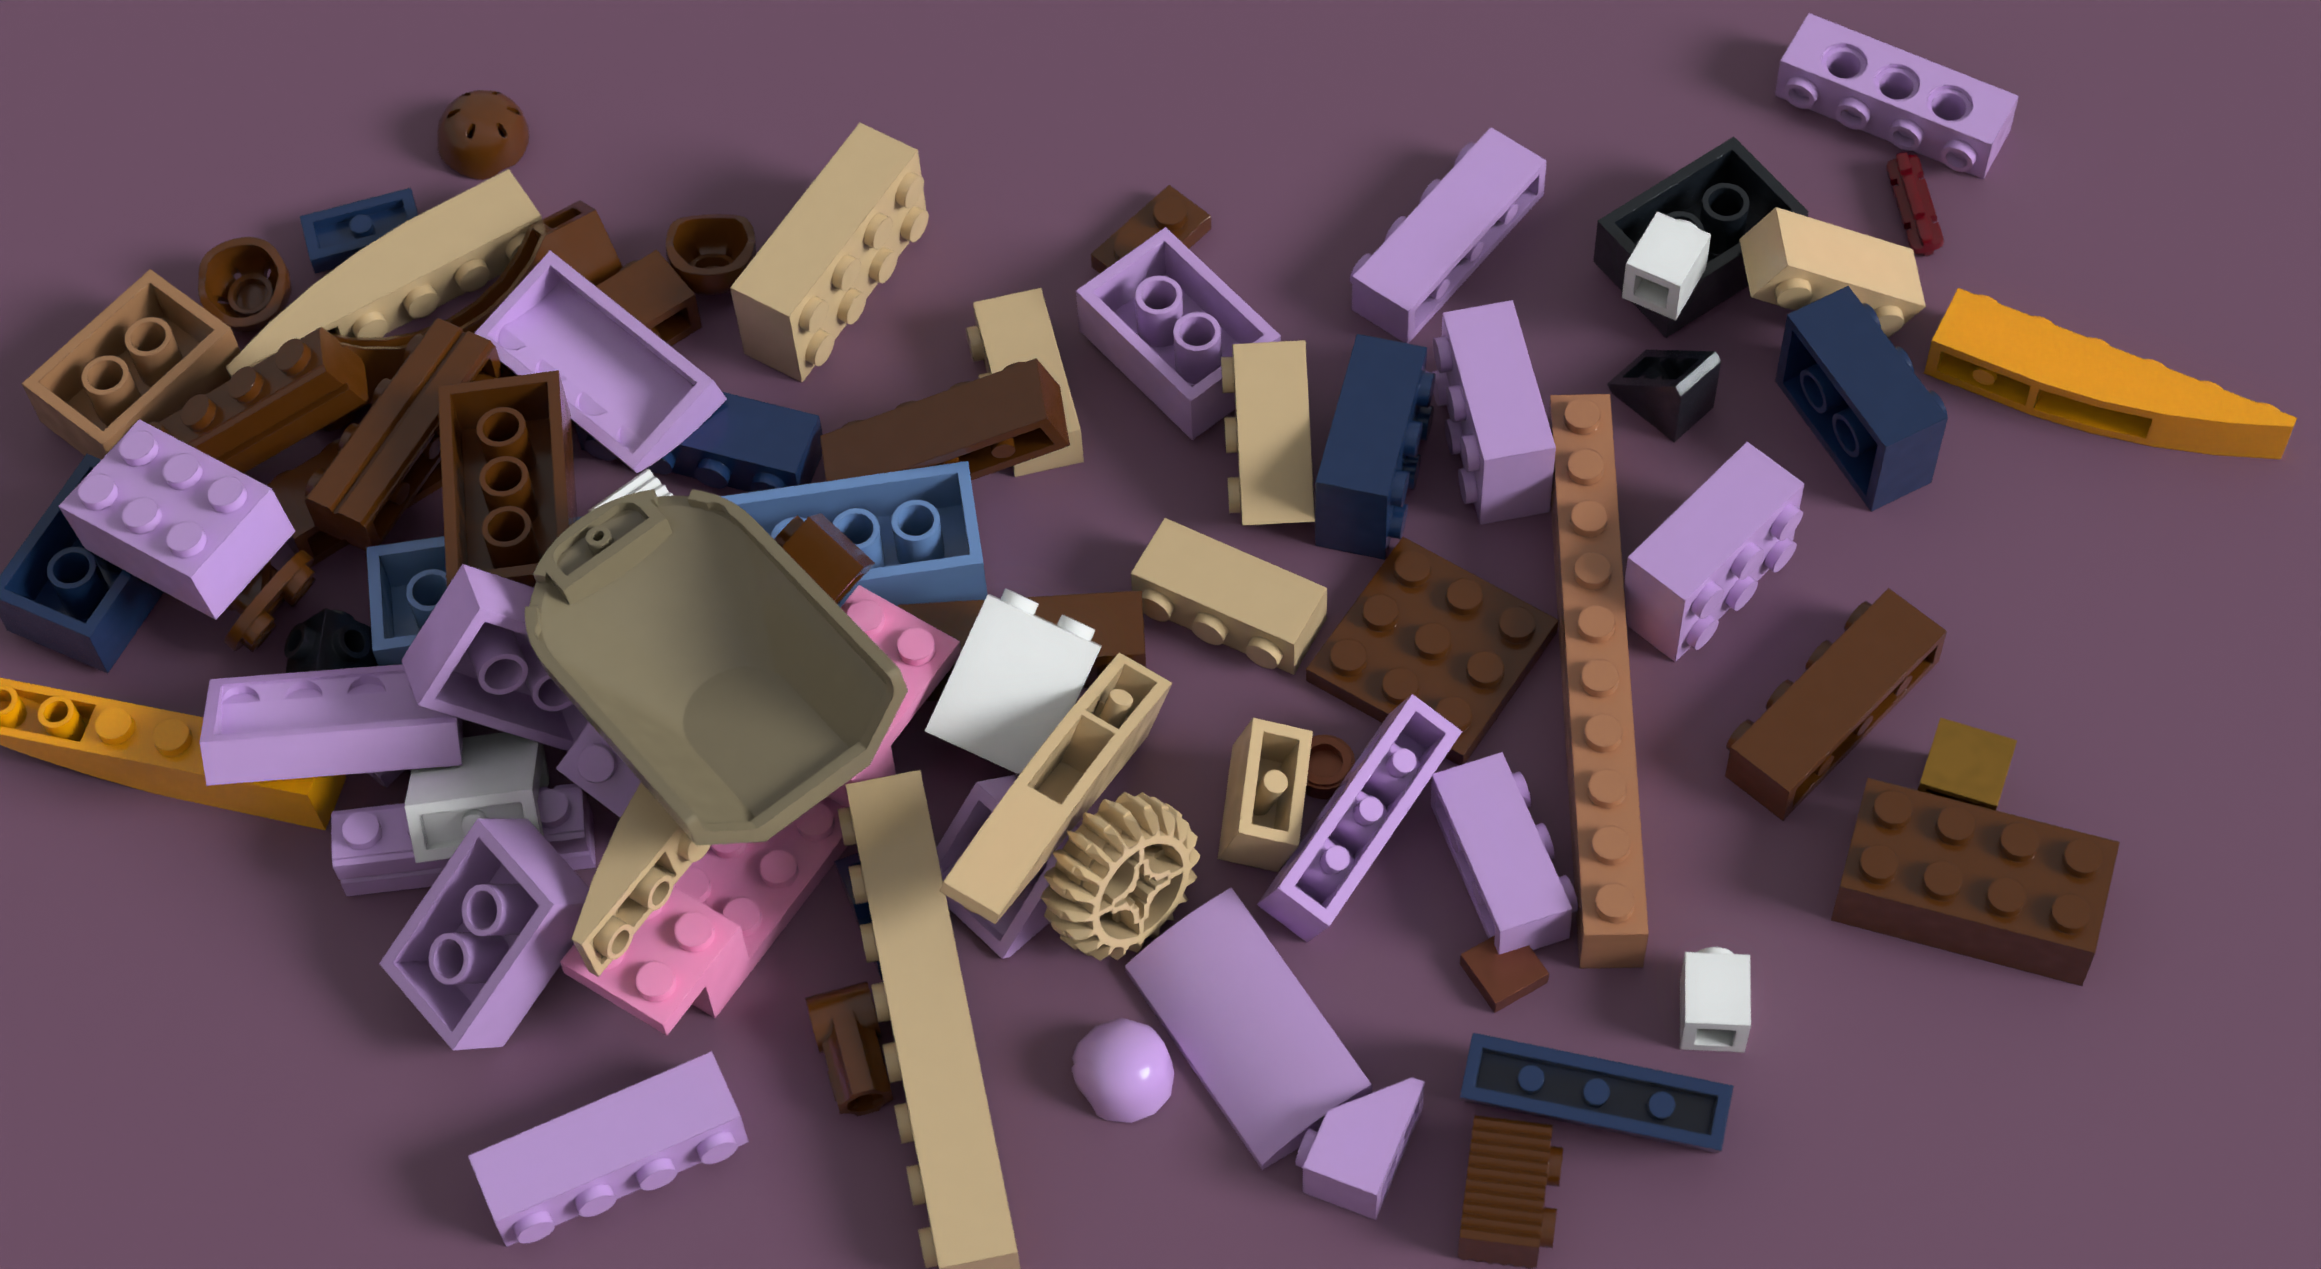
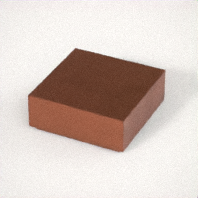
[1460,935,1549,1013]

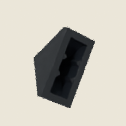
[1607,350,1721,442]

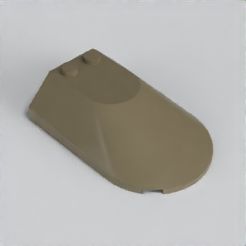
[524,489,908,846]

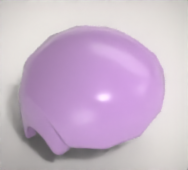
[1071,1018,1174,1123]

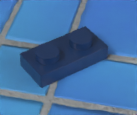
[299,187,419,274]

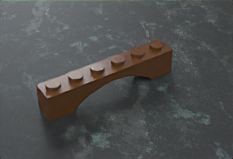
[319,200,623,431]

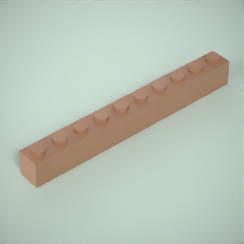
[1548,394,1649,969]

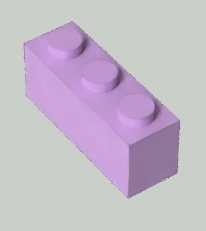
[1431,752,1578,954]

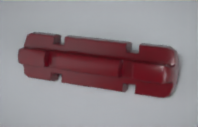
[1886,152,1944,256]

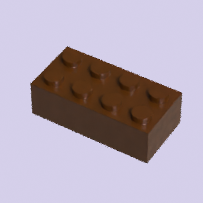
[438,370,578,587]
[1831,778,2120,986]

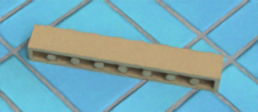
[837,770,1020,1269]

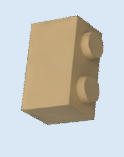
[1218,718,1313,872]

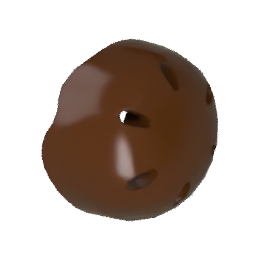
[437,90,529,180]
[665,214,756,295]
[198,237,291,332]

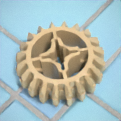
[1040,792,1201,961]

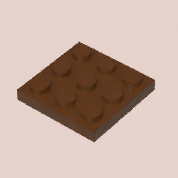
[1306,537,1559,765]

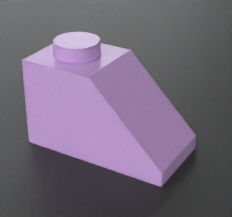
[1295,1077,1425,1220]

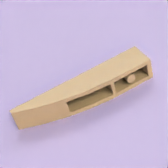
[226,169,542,378]
[939,652,1172,924]
[572,782,711,977]

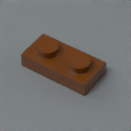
[1091,185,1211,273]

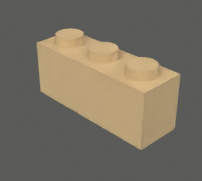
[1739,207,1926,337]
[966,288,1084,477]
[1221,340,1315,526]
[1131,518,1327,675]

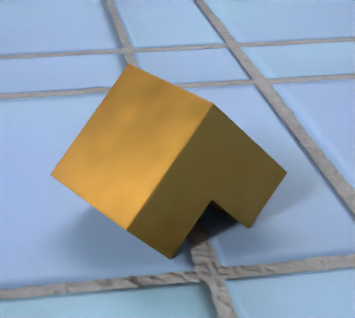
[1918,717,2017,810]

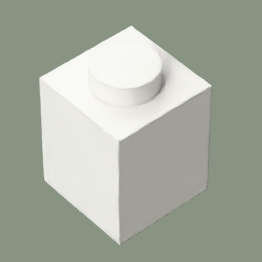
[1622,212,1711,320]
[1680,947,1751,1052]

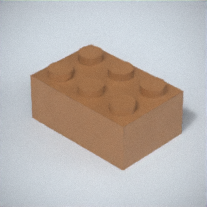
[22,269,241,459]

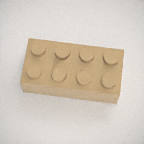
[730,123,929,382]

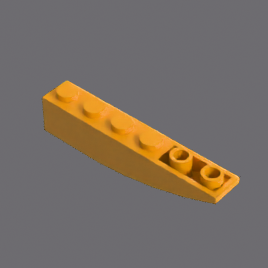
[1924,288,2297,459]
[0,678,346,830]

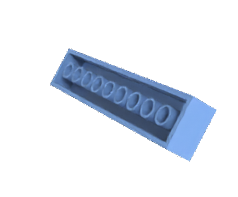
[366,461,988,666]

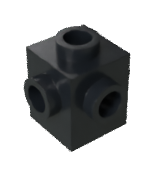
[284,608,377,673]

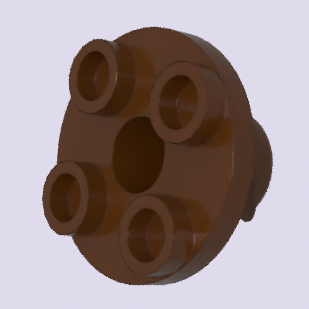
[224,550,316,652]

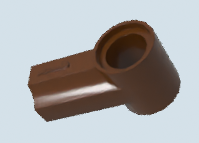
[805,981,893,1116]

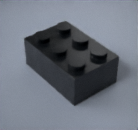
[1593,136,1809,338]

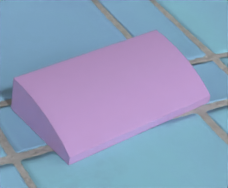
[474,251,727,473]
[200,664,463,786]
[1125,887,1372,1170]

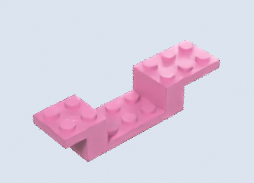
[560,585,961,1036]

